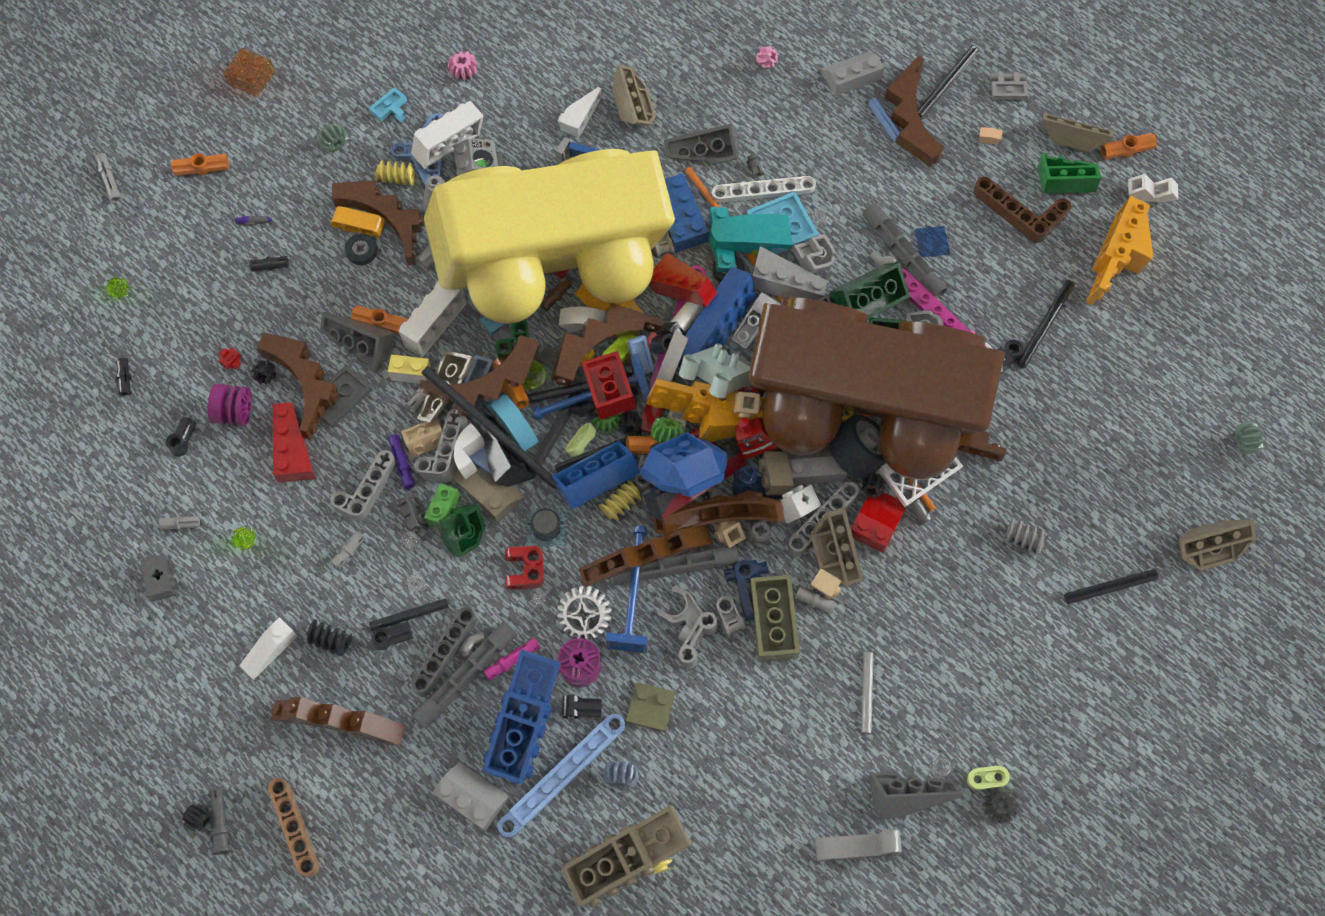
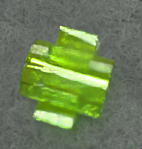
[104,276,130,300]
[231,526,257,550]

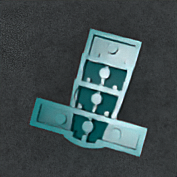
[709,207,793,272]

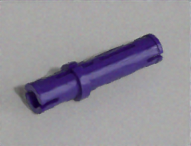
[387,434,415,490]

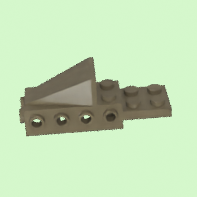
[561,805,692,908]

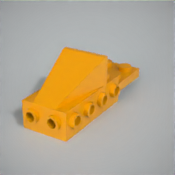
[1086,196,1153,305]
[646,379,765,442]

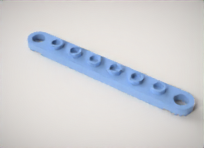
[498,714,625,838]

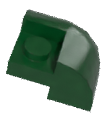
[439,505,485,558]

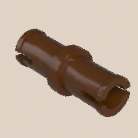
[540,278,572,311]

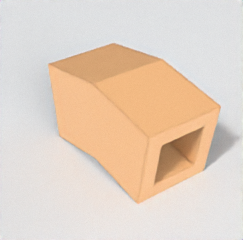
[979,127,1002,145]

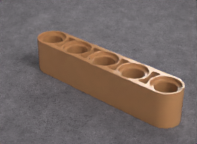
[268,778,319,878]

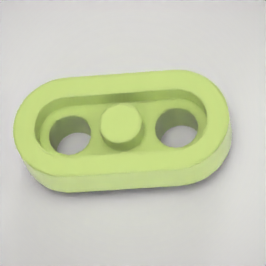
[565,423,596,457]
[967,766,1010,790]

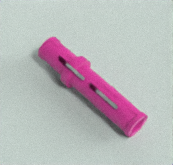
[483,637,541,681]

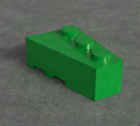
[1038,152,1101,194]

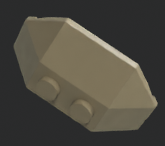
[612,65,656,126]
[1042,113,1113,152]
[810,508,864,586]
[1178,520,1256,571]

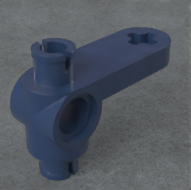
[732,465,783,499]
[724,560,769,621]

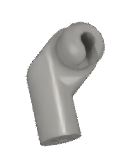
[870,251,898,267]
[460,632,485,657]

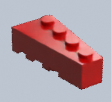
[273,402,317,483]

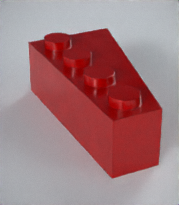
[649,253,717,307]

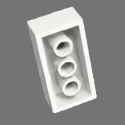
[411,101,484,169]
[399,281,467,358]

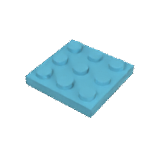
[746,192,819,255]

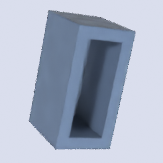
[464,354,495,402]

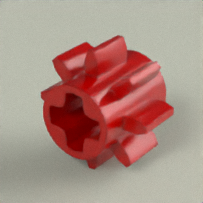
[218,347,242,370]

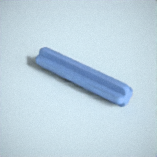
[868,98,901,142]

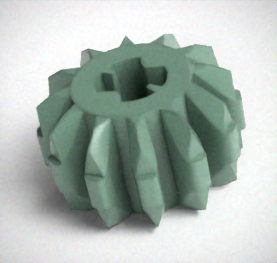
[316,122,349,152]
[1235,422,1264,454]

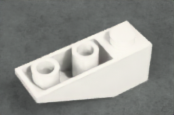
[731,292,781,349]

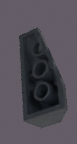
[482,413,536,487]

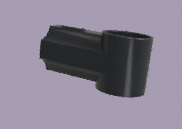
[166,416,197,457]
[371,621,413,650]
[561,695,602,719]

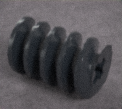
[307,619,352,656]

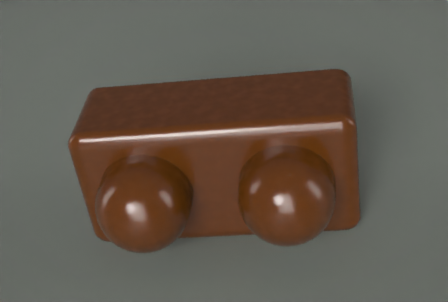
[748,297,1005,480]

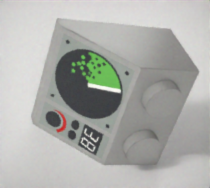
[453,139,498,176]

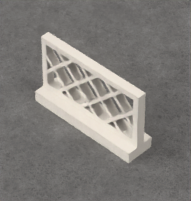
[876,457,963,507]

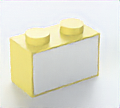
[388,354,431,384]

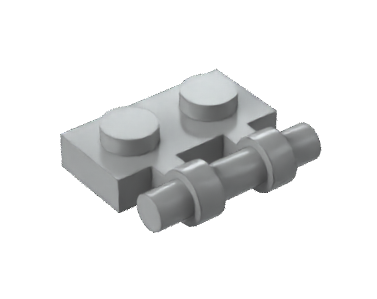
[990,72,1028,100]

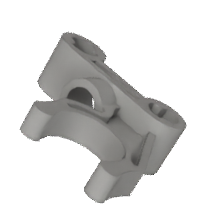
[657,585,718,669]

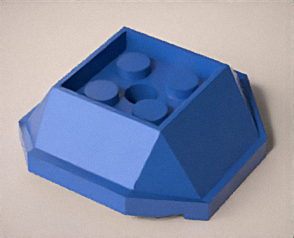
[640,432,728,497]

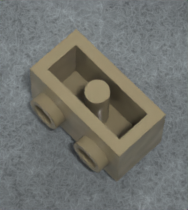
[758,452,794,495]

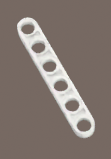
[712,176,816,203]

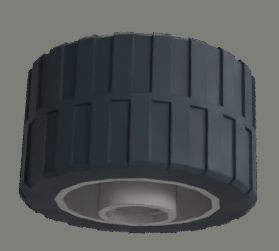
[828,414,886,479]

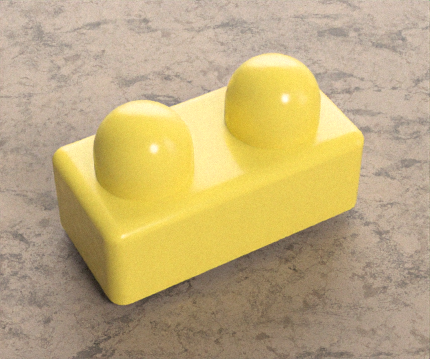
[424,149,675,324]

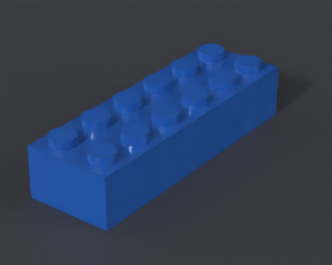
[678,266,756,380]

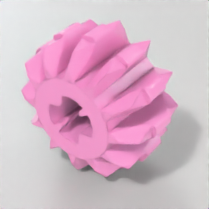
[448,51,478,81]

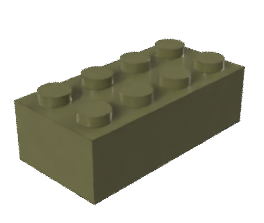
[749,575,800,662]

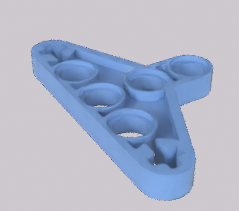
[391,113,443,186]

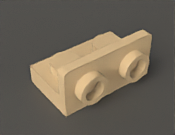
[401,418,442,458]

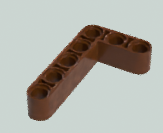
[973,177,1071,243]

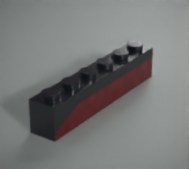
[644,442,746,519]

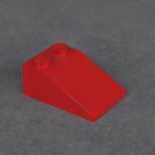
[582,351,637,420]
[851,492,907,553]

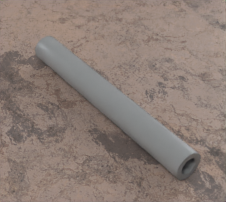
[861,652,873,734]

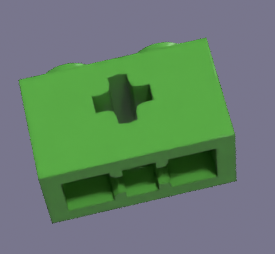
[424,483,462,530]

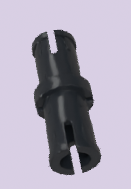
[250,255,289,272]
[116,358,132,396]

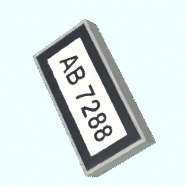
[555,138,571,165]

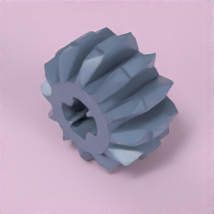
[603,761,639,788]

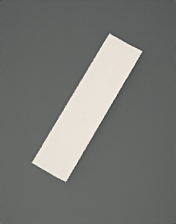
[656,331,688,382]

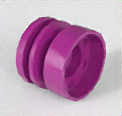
[207,384,252,426]
[557,638,602,687]

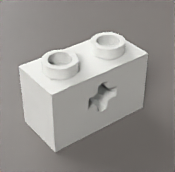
[780,484,821,523]

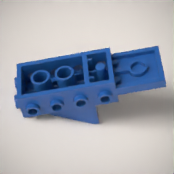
[483,649,561,784]

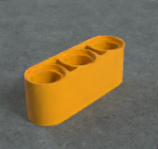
[330,206,386,239]

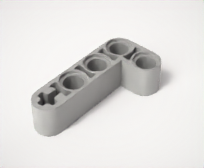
[414,409,469,482]
[330,450,396,521]
[815,830,902,862]

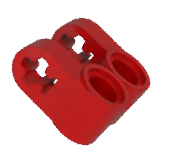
[505,546,544,590]

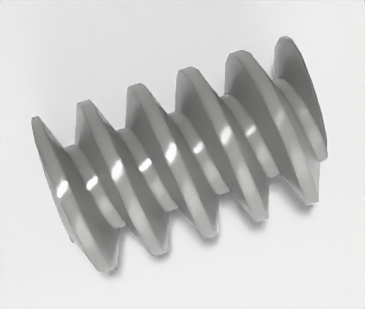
[1005,517,1050,555]

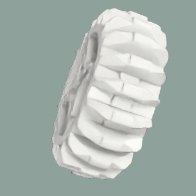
[557,586,612,640]

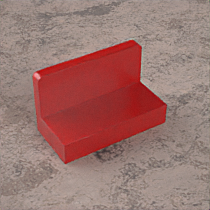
[640,404,666,434]

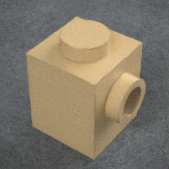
[733,392,761,418]
[713,520,746,548]

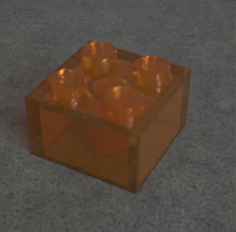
[223,48,275,97]

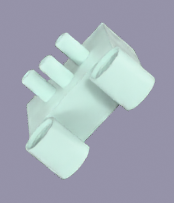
[679,344,750,398]

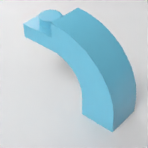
[486,394,539,451]

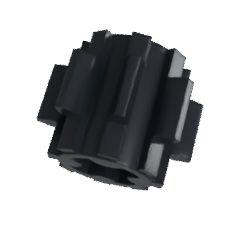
[251,360,276,384]
[618,410,643,436]
[861,473,886,499]
[182,804,211,831]

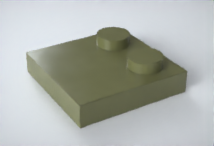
[626,682,675,732]

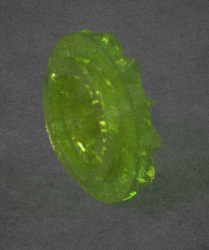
[522,361,547,390]

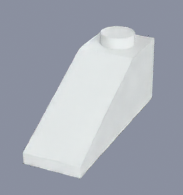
[558,87,602,138]
[240,617,298,680]

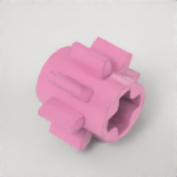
[756,46,778,69]

